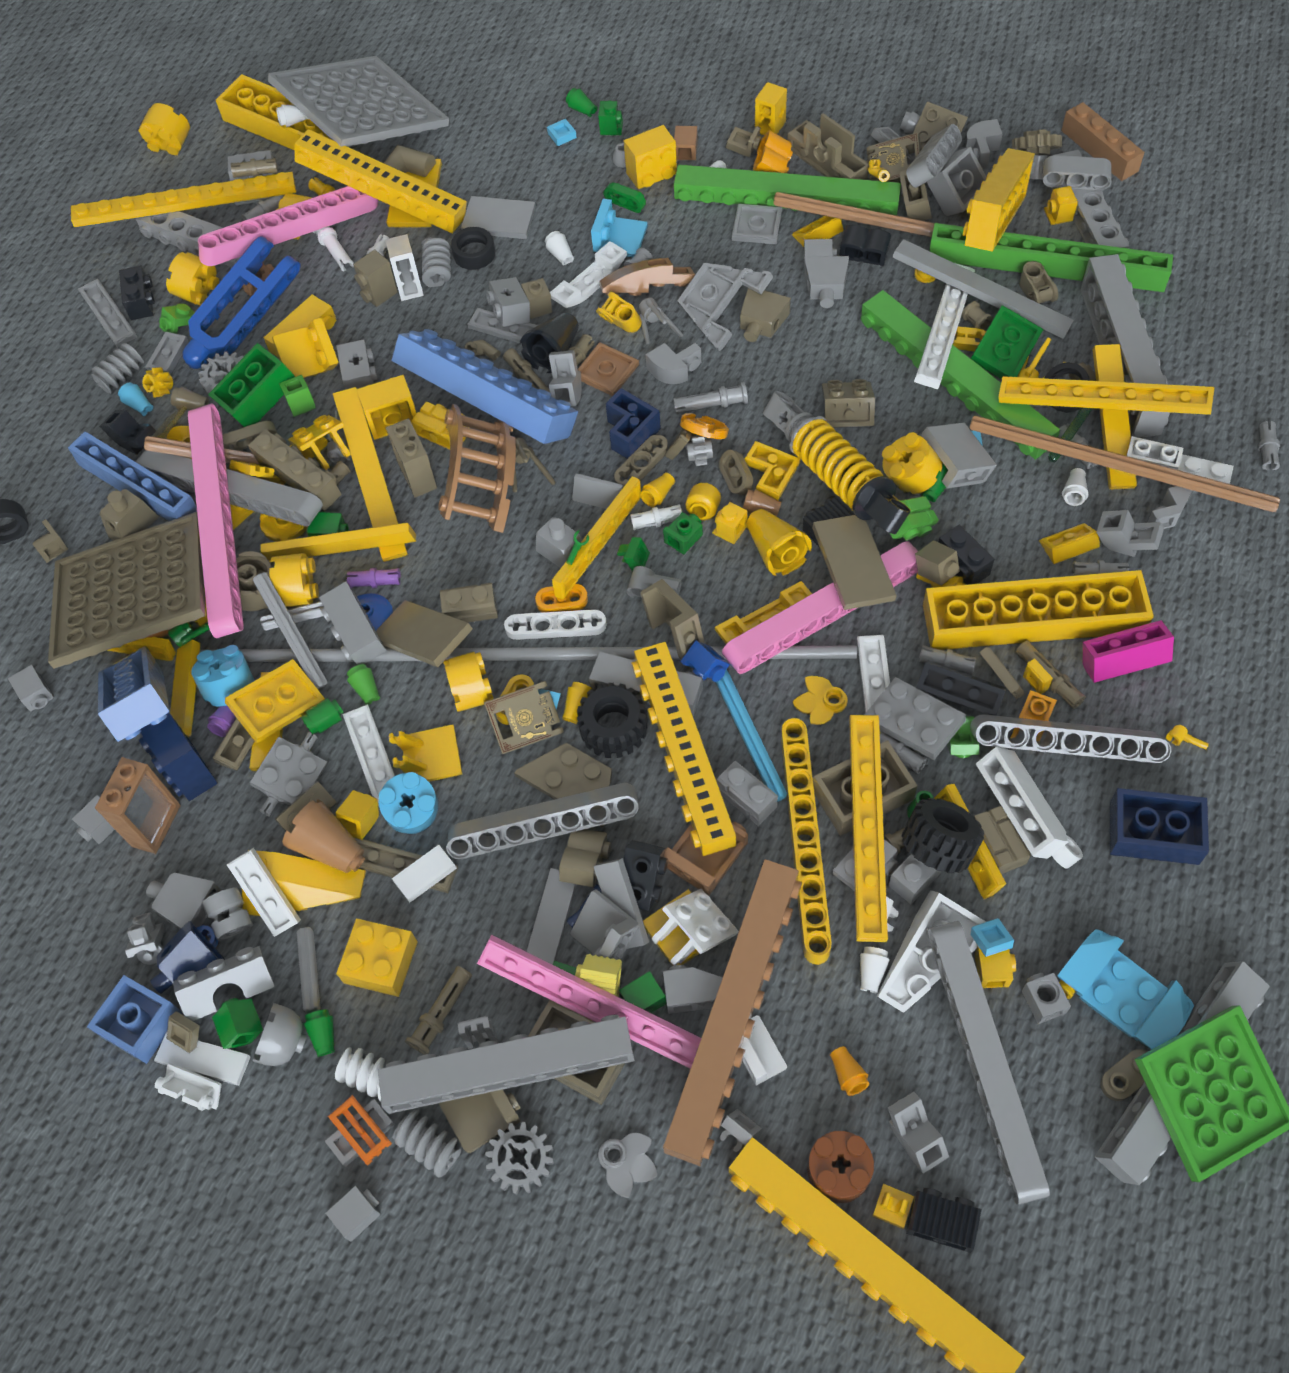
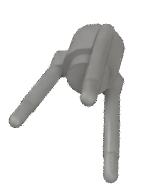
[639,298,683,344]

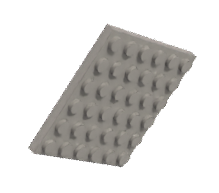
[268,56,449,147]

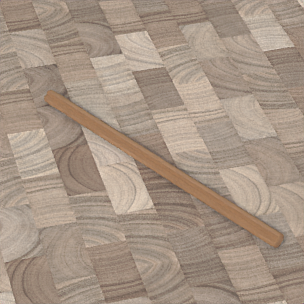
[773,192,935,237]
[970,415,1280,512]

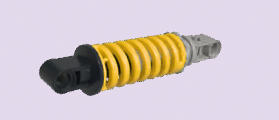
[763,391,911,534]

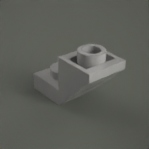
[1147,485,1193,529]

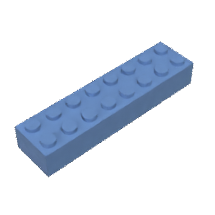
[392,329,578,444]

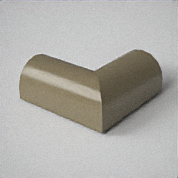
[384,144,436,177]

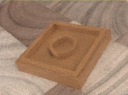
[578,342,639,396]

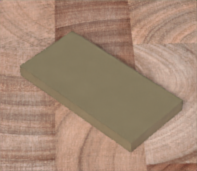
[812,515,897,610]
[376,600,472,667]

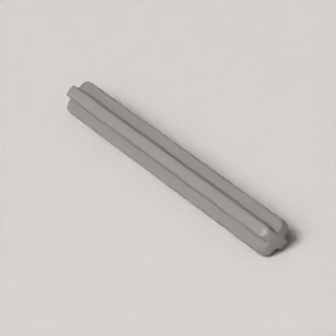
[253,572,328,690]

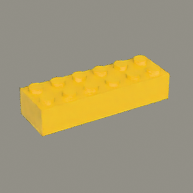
[216,74,332,150]
[963,148,1035,252]

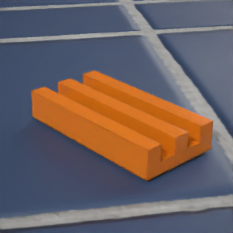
[328,1095,392,1165]

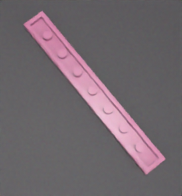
[477,935,701,1069]

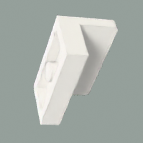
[741,1015,787,1085]

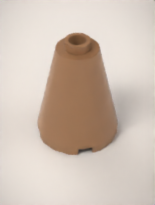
[282,799,365,873]

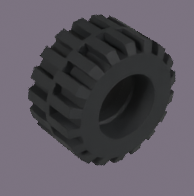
[577,683,647,758]
[901,798,984,873]

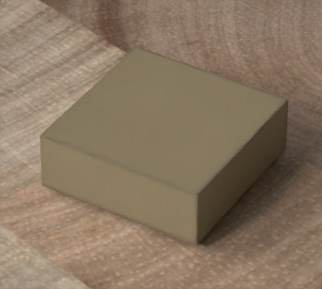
[166,1011,200,1053]

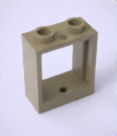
[386,418,437,498]

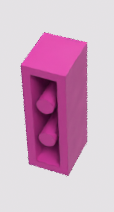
[1083,620,1174,683]

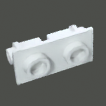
[155,1062,221,1111]

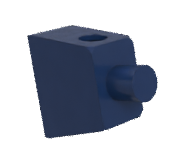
[150,921,225,994]

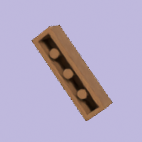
[1061,102,1145,181]

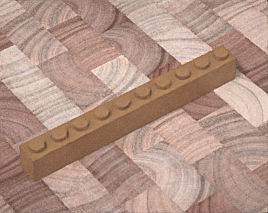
[663,859,802,1166]

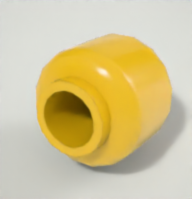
[685,483,721,520]

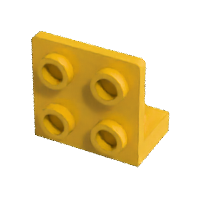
[272,318,339,378]

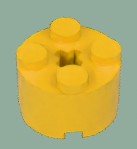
[138,103,190,155]
[166,252,220,306]
[882,432,942,494]
[269,553,319,607]
[443,652,493,712]

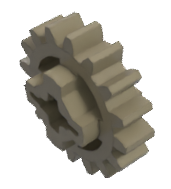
[1012,129,1062,155]

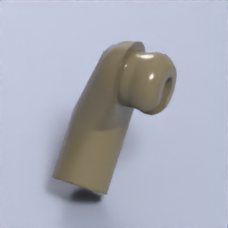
[464,340,501,361]

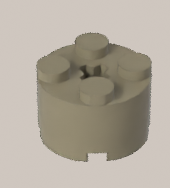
[236,551,273,611]

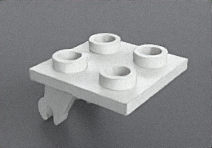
[652,889,739,966]

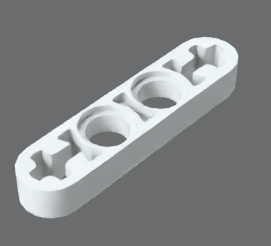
[504,610,607,640]

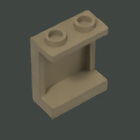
[640,579,705,660]

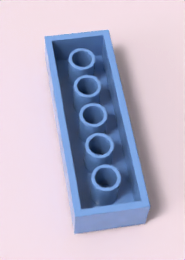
[98,646,169,742]

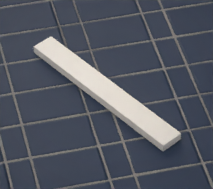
[914,263,975,389]

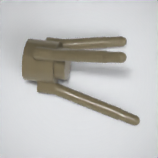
[512,437,556,492]

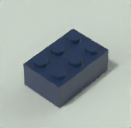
[138,712,218,801]
[1110,788,1209,865]

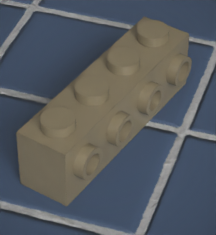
[248,429,342,512]

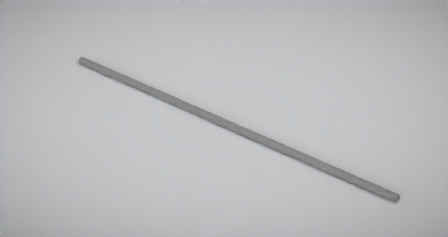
[200,645,857,662]

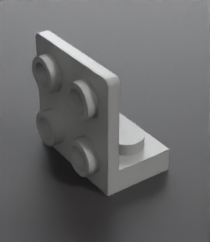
[570,889,639,960]

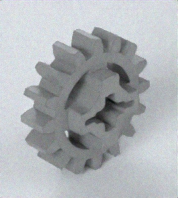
[198,351,244,394]
[485,1122,554,1194]

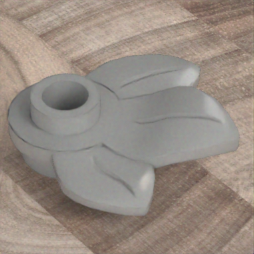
[598,1133,657,1198]

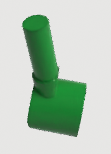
[566,530,589,565]

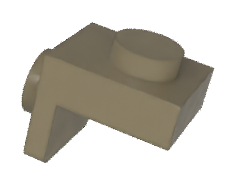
[726,126,762,158]

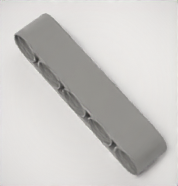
[906,124,962,188]

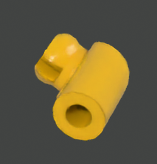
[867,159,890,182]

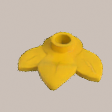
[793,676,848,725]

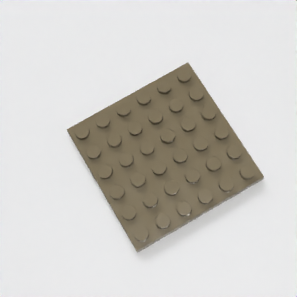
[48,512,205,669]

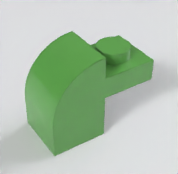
[279,375,316,417]

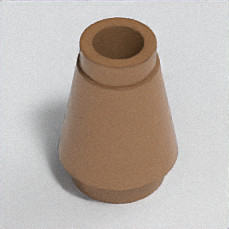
[743,489,781,516]

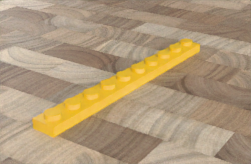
[71,172,296,227]

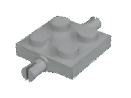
[250,732,327,817]

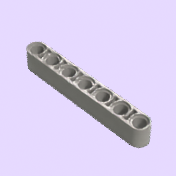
[970,715,1171,763]
[446,783,639,859]

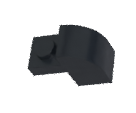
[99,410,156,455]

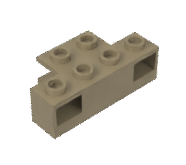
[787,113,869,180]

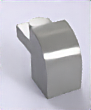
[965,119,1003,169]
[645,343,702,384]
[549,350,582,406]
[1097,510,1164,557]
[888,1092,949,1174]

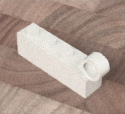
[976,747,1083,868]

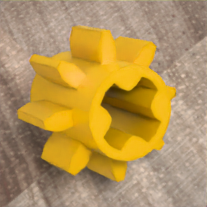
[142,367,173,398]

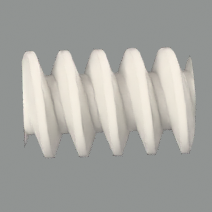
[335,1047,385,1102]

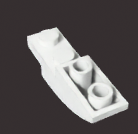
[1127,436,1234,484]

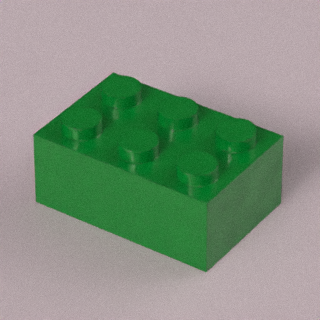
[208,343,296,427]

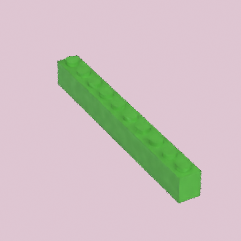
[674,164,901,216]
[930,223,1173,292]
[861,290,1060,460]

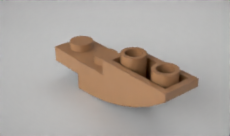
[599,258,695,296]

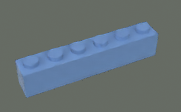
[68,432,197,521]

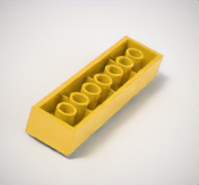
[923,570,1154,650]

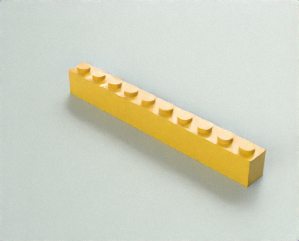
[729,1137,1025,1373]

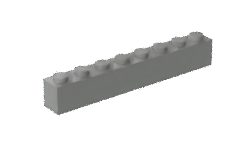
[1094,961,1270,1185]
[378,1015,635,1114]

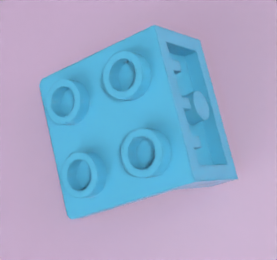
[591,199,648,257]

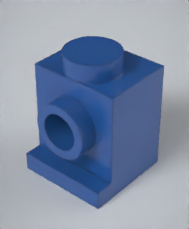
[680,640,730,682]

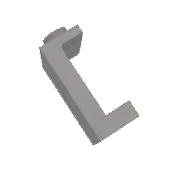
[921,422,996,488]

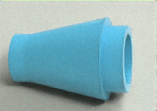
[118,382,153,416]

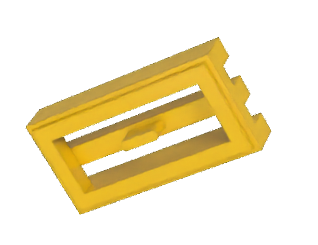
[230,460,274,478]

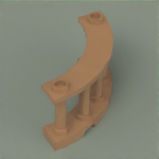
[438,404,516,533]

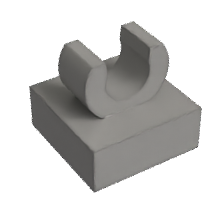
[720,1109,762,1152]

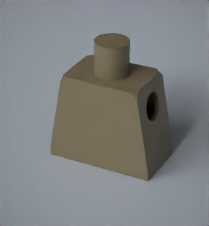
[740,288,791,342]
[100,489,159,541]

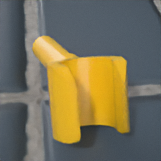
[1165,725,1209,749]

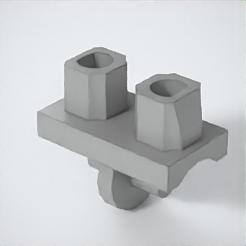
[125,912,165,965]

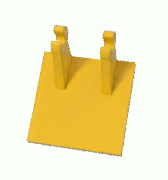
[288,415,351,470]
[389,724,462,782]

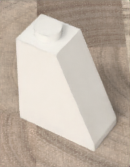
[385,234,424,301]

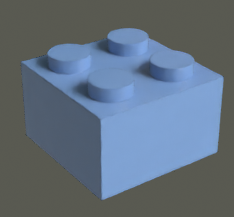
[87,975,182,1064]

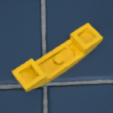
[714,581,812,644]

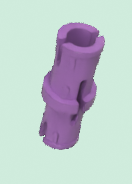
[347,568,401,588]

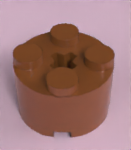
[807,1131,874,1203]

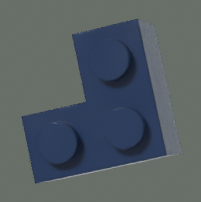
[606,388,661,459]

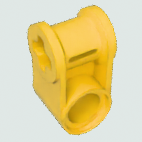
[596,292,642,332]

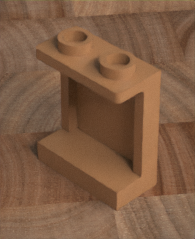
[664,822,748,896]

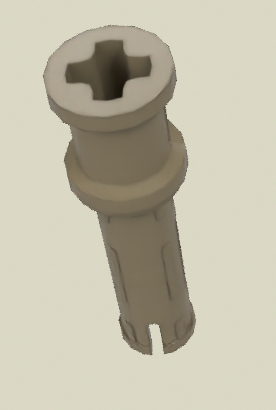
[405,966,472,1055]

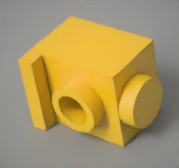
[1044,186,1078,225]
[712,502,747,544]

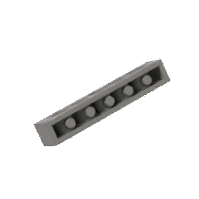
[1055,150,1129,249]
[135,211,241,268]

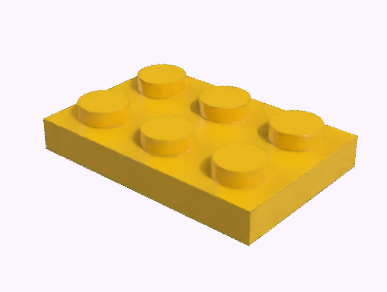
[225,659,325,743]

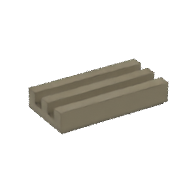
[979,647,1025,699]

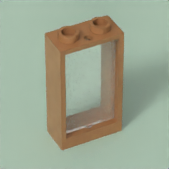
[95,757,181,854]

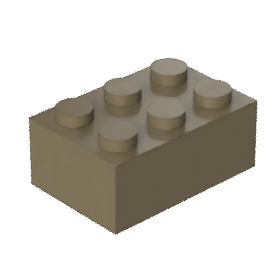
[813,740,918,836]
[528,1000,625,1105]

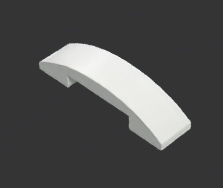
[550,241,627,308]

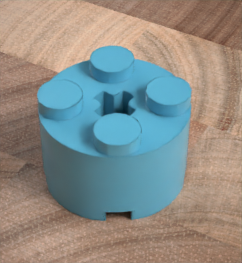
[191,645,255,707]
[379,772,438,834]

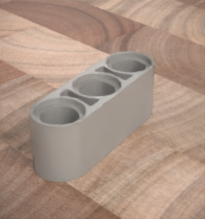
[1043,155,1111,191]

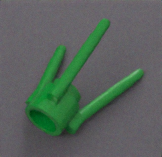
[168,622,210,647]

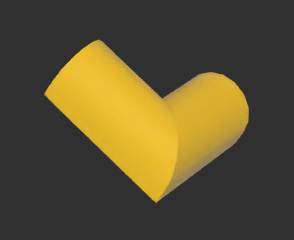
[745,441,801,501]

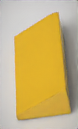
[792,216,844,247]
[1039,523,1100,564]

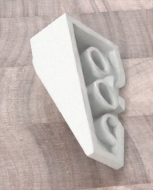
[877,890,986,1013]

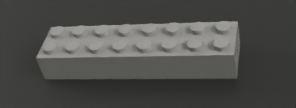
[1080,254,1170,438]

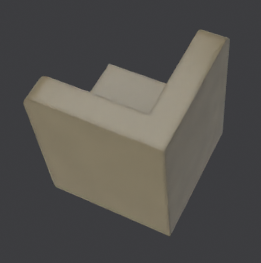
[33,519,68,563]

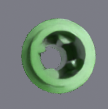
[347,664,380,705]

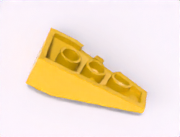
[242,850,366,916]

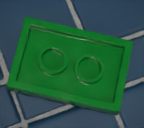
[970,305,1043,379]

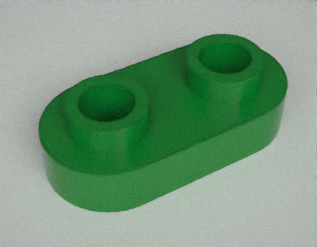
[603,182,646,213]

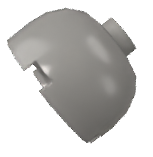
[252,1003,307,1066]

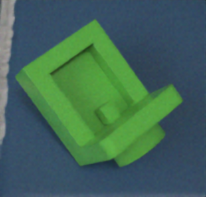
[159,304,195,334]
[947,716,980,758]

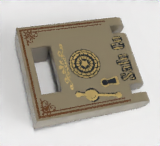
[867,132,921,183]
[484,681,564,754]

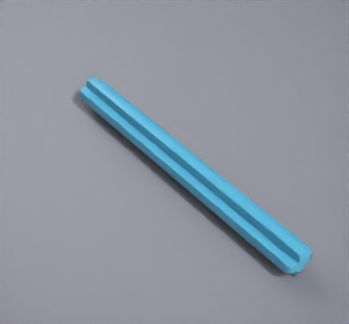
[716,669,787,802]

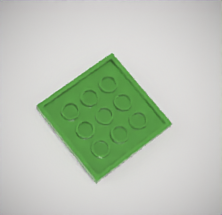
[1134,1005,1289,1182]

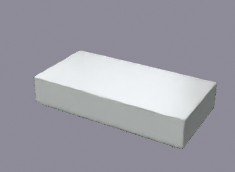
[392,845,457,903]

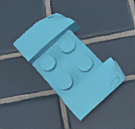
[1057,929,1194,1050]

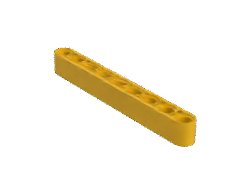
[781,718,831,965]

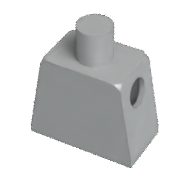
[804,256,849,308]
[536,517,582,568]
[146,873,222,930]

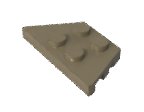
[514,743,612,828]

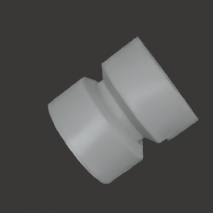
[202,887,253,940]

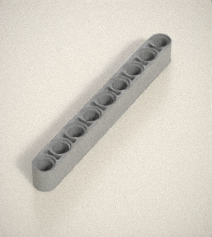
[136,450,323,526]
[928,921,1050,1205]

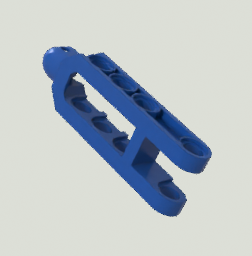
[182,236,301,369]

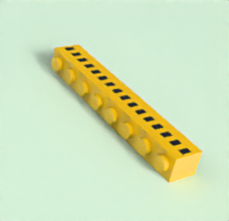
[295,129,467,234]
[631,642,736,856]

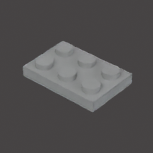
[864,677,966,760]

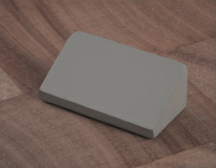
[572,474,623,509]

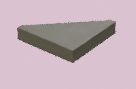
[665,428,692,460]

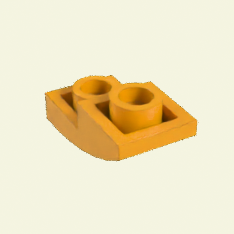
[1011,690,1057,741]

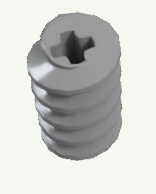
[422,237,451,287]
[91,343,145,394]
[393,1108,461,1178]

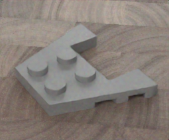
[677,263,773,351]

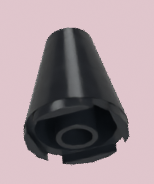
[520,312,579,373]

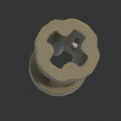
[961,301,993,330]

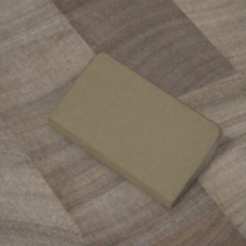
[213,718,255,771]

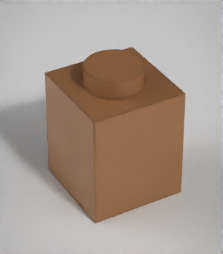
[674,126,698,160]

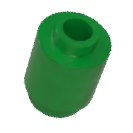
[301,698,344,735]

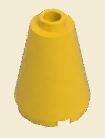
[746,509,812,576]

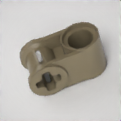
[1019,261,1058,304]

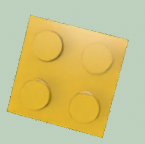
[624,125,677,189]
[357,375,417,440]
[336,918,417,997]

